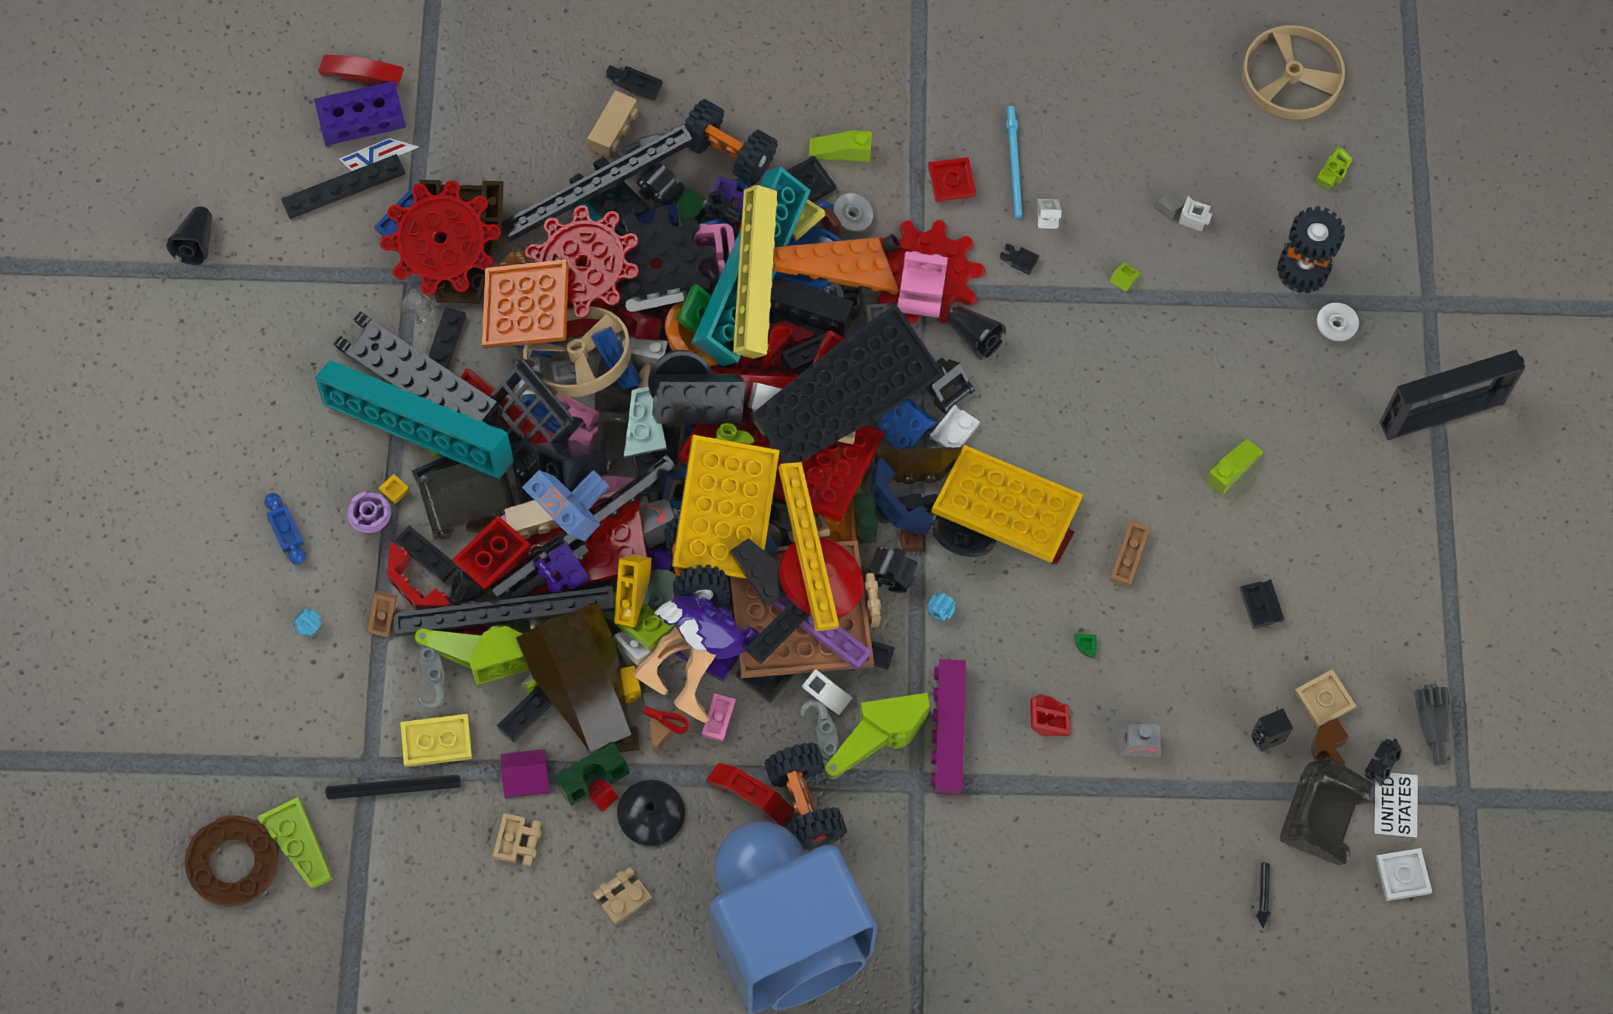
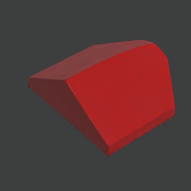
[761,325,793,371]
[1030,694,1070,736]

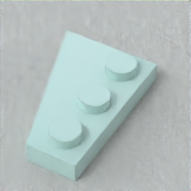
[624,387,667,458]

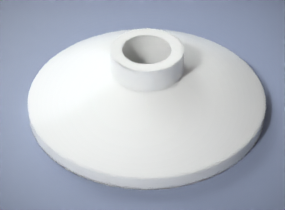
[1317,303,1359,341]

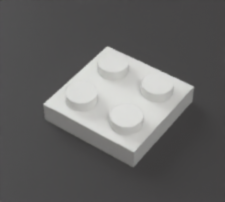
[1375,848,1432,901]

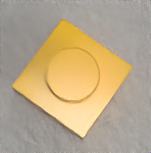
[378,474,410,505]

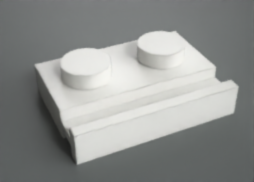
[929,405,980,448]

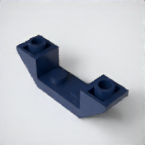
[870,458,934,535]

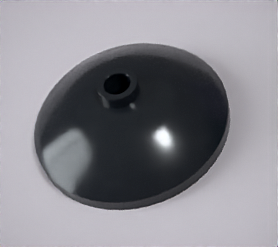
[648,350,712,398]
[932,515,996,557]
[617,780,685,846]

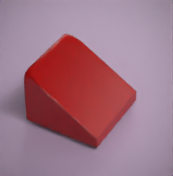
[587,778,618,812]

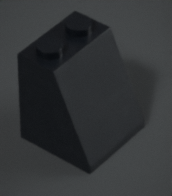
[534,440,608,492]

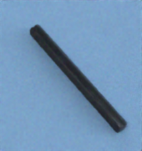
[325,774,461,800]

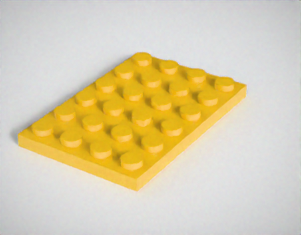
[672,435,780,579]
[931,445,1083,563]

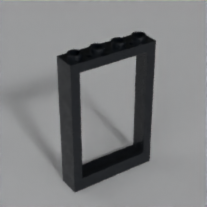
[1379,349,1525,440]

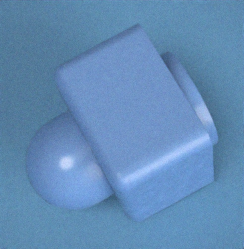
[710,821,878,1014]

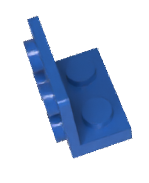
[875,398,939,449]

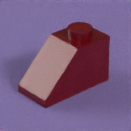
[617,307,662,340]

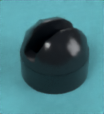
[882,234,901,252]

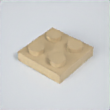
[1294,669,1356,729]

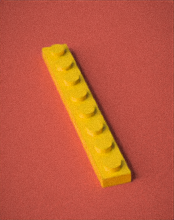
[778,462,839,631]

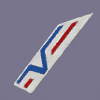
[339,138,419,171]

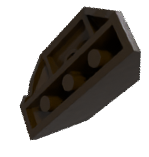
[874,447,961,484]

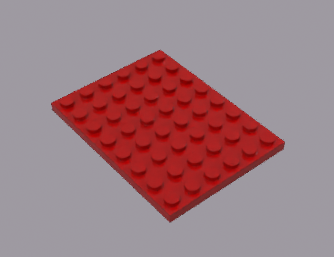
[678,404,885,522]

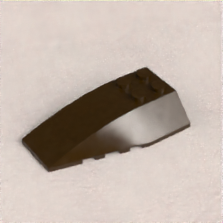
[419,180,504,304]
[516,603,631,753]

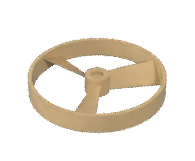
[1242,25,1345,120]
[523,306,632,397]

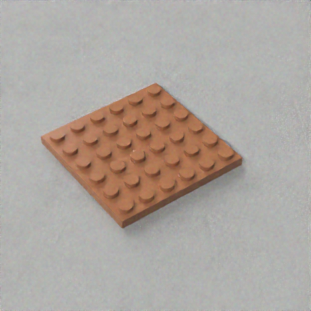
[729,540,874,678]

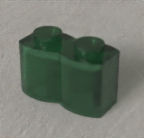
[853,493,878,544]

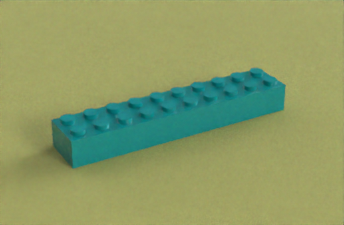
[691,166,811,366]
[315,360,514,479]

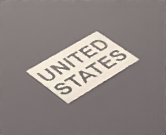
[1374,773,1418,838]

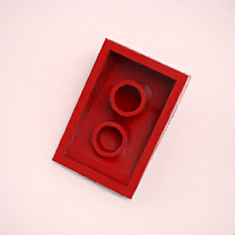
[452,515,530,590]

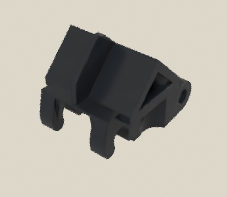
[926,358,975,414]
[450,567,487,606]

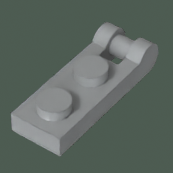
[626,288,687,312]

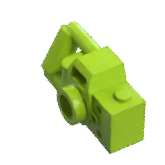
[1315,147,1352,191]

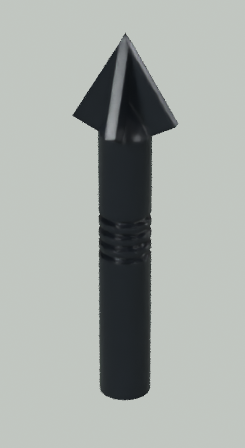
[1256,862,1271,928]

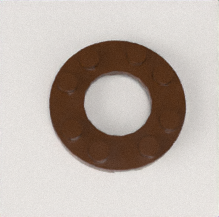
[185,815,278,907]

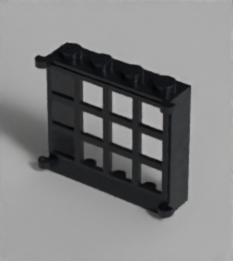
[486,358,584,477]

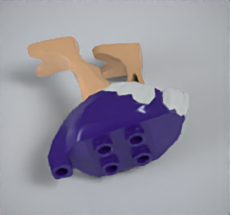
[633,596,760,723]

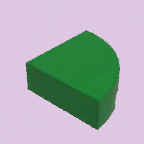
[1074,633,1097,658]

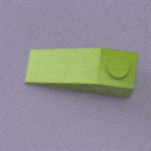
[809,130,872,162]
[1206,438,1263,496]

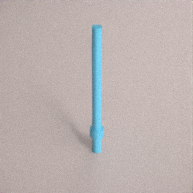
[1006,106,1023,218]

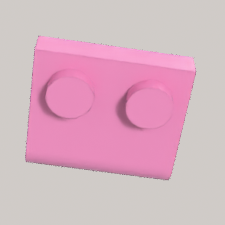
[694,224,735,279]
[898,251,948,318]

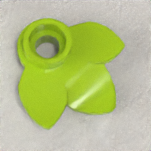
[715,423,754,445]

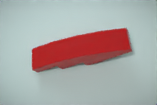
[318,54,404,86]

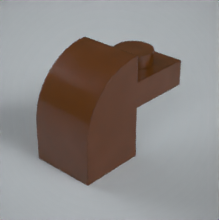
[1311,718,1349,774]

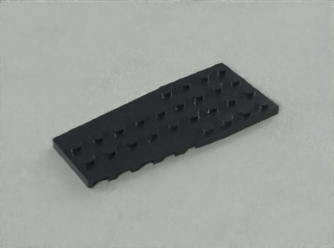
[750,304,944,464]

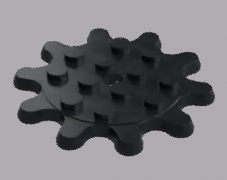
[614,206,716,318]

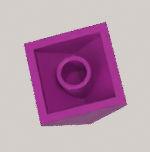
[500,749,550,798]

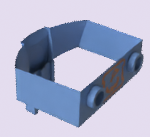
[522,470,610,541]

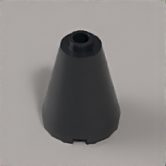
[166,206,212,265]
[948,306,1006,360]

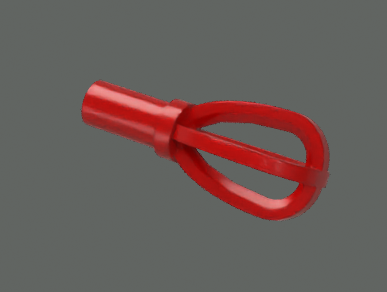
[643,706,690,734]

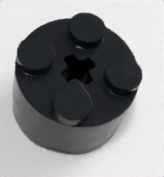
[637,163,685,208]
[868,547,918,593]

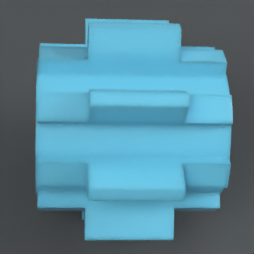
[928,592,956,622]
[292,608,322,637]

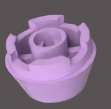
[347,492,391,534]

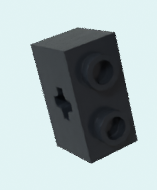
[1251,708,1293,752]

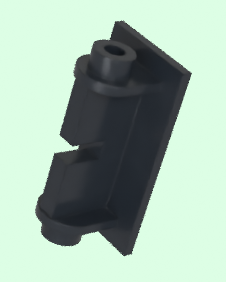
[1365,738,1402,786]

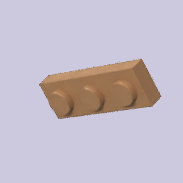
[1109,521,1151,587]

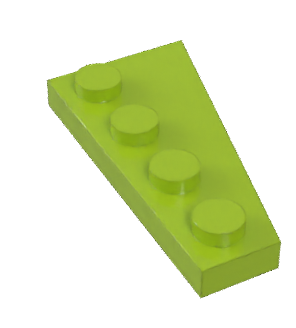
[602,592,676,652]
[257,797,333,889]

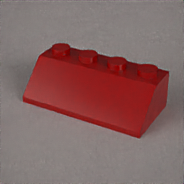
[710,367,799,404]

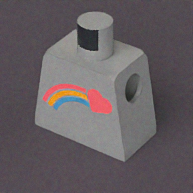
[640,499,681,549]
[1118,724,1162,757]

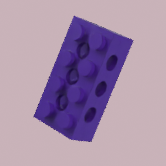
[314,81,406,146]

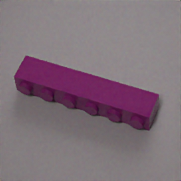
[930,659,966,795]

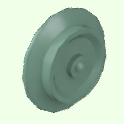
[643,569,676,611]

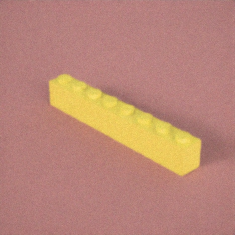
[733,185,777,359]

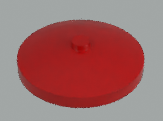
[779,537,864,618]

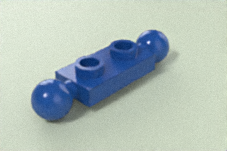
[264,493,306,565]

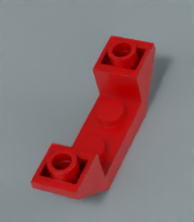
[387,542,451,610]
[706,763,794,826]

